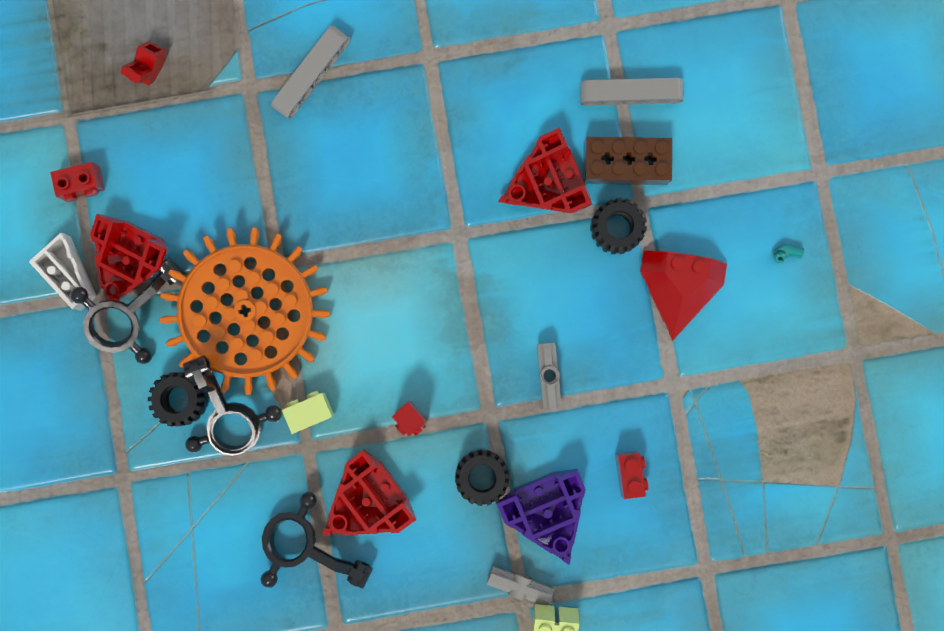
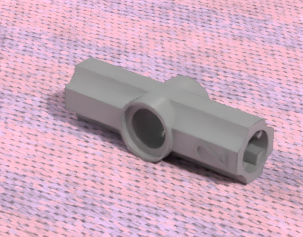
[537,343,562,409]
[487,566,554,605]

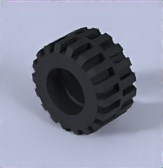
[590,198,647,254]
[148,372,208,427]
[455,449,510,506]

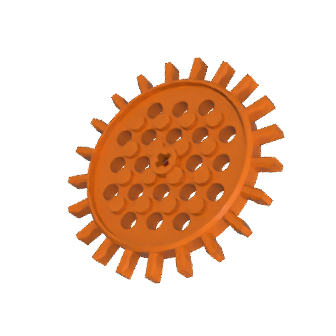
[159,227,330,395]

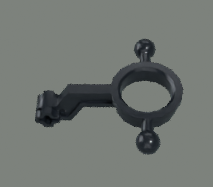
[70,257,185,364]
[183,355,282,456]
[260,492,373,589]

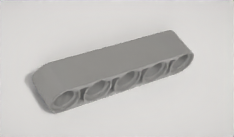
[271,25,351,119]
[580,78,684,106]

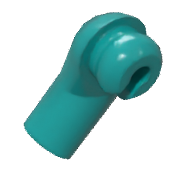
[772,244,804,263]

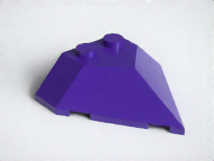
[496,469,586,565]

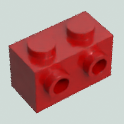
[50,162,105,202]
[391,401,427,436]
[615,451,649,499]

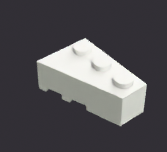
[29,233,97,311]

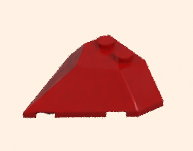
[498,128,593,214]
[90,214,168,310]
[640,251,727,341]
[322,449,417,536]

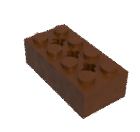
[583,137,672,185]

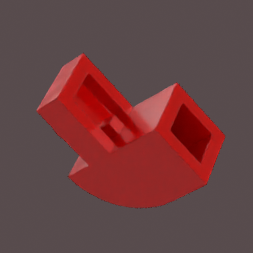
[120,41,167,86]

